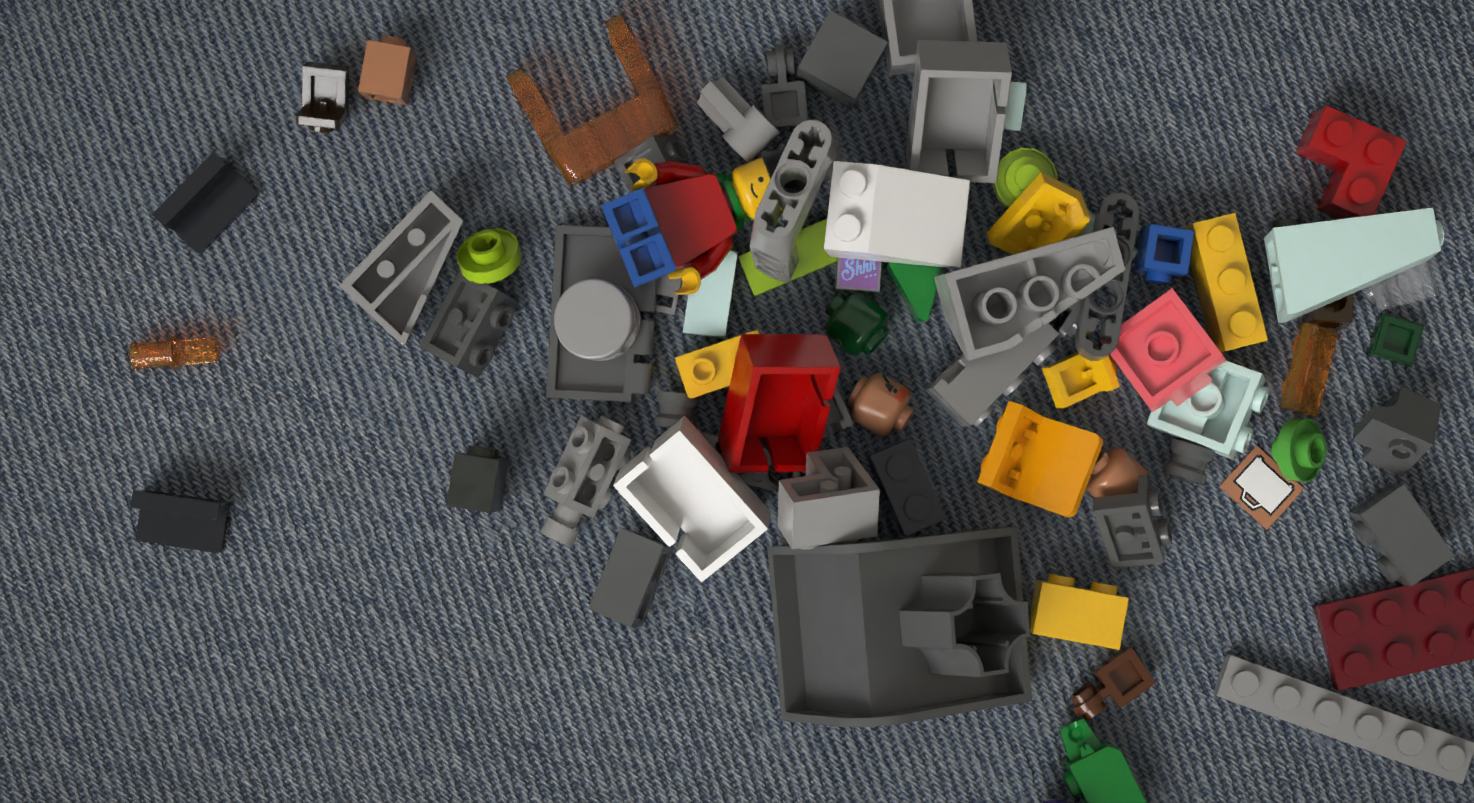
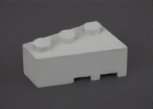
[339,190,463,346]
[925,323,1059,427]

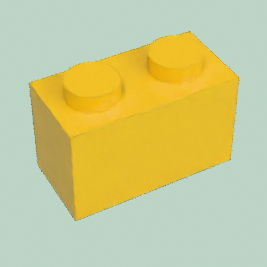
[1029,573,1129,650]

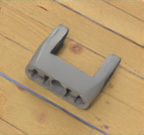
[750,120,842,282]

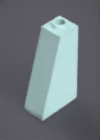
[1264,208,1444,323]

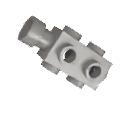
[540,416,631,547]

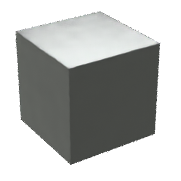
[796,9,888,110]

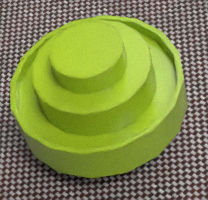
[992,148,1058,208]
[456,228,522,284]

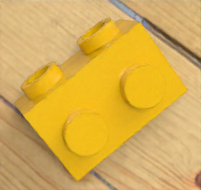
[987,172,1090,255]

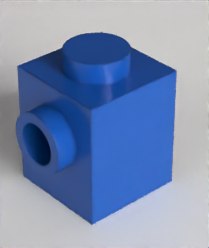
[1134,224,1194,284]

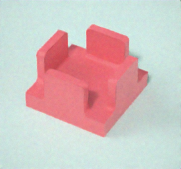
[1100,288,1226,412]

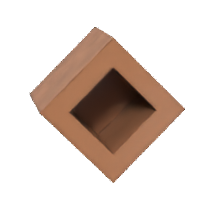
[358,36,417,106]

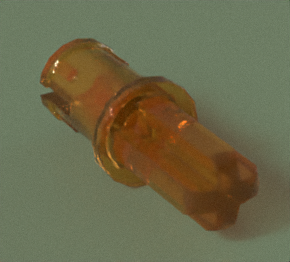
[129,336,220,370]

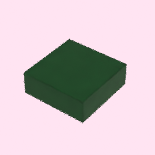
[1366,312,1424,367]

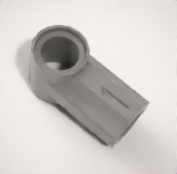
[697,77,780,162]

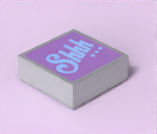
[835,258,882,293]

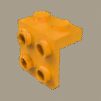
[977,401,1103,518]

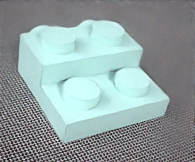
[1147,361,1270,460]

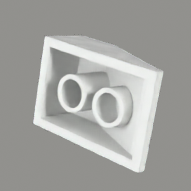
[824,161,970,269]

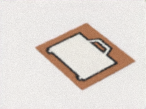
[1219,445,1304,530]

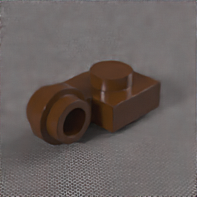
[1070,646,1156,720]

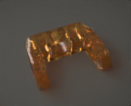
[506,14,679,186]

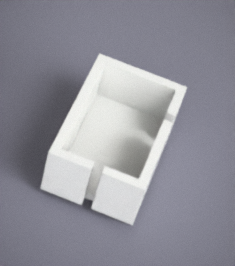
[613,416,771,582]

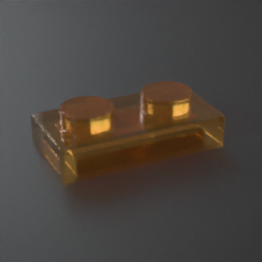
[1280,323,1338,418]

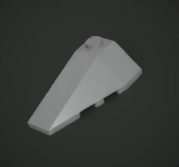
[934,227,1125,361]

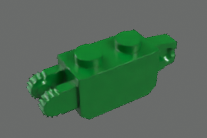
[1058,717,1146,803]

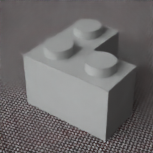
[777,447,880,550]

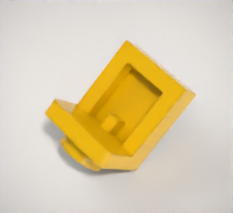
[1042,348,1120,408]

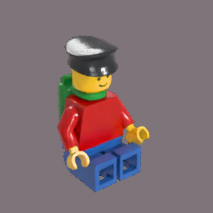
[601,142,806,295]

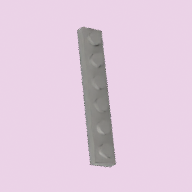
[1213,654,1474,785]

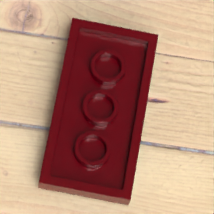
[1313,567,1474,691]

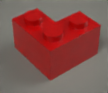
[1295,105,1407,219]

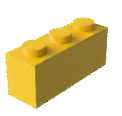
[1183,213,1268,352]

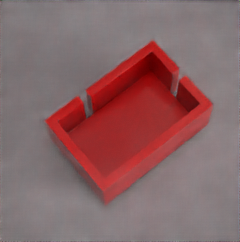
[718,334,841,473]

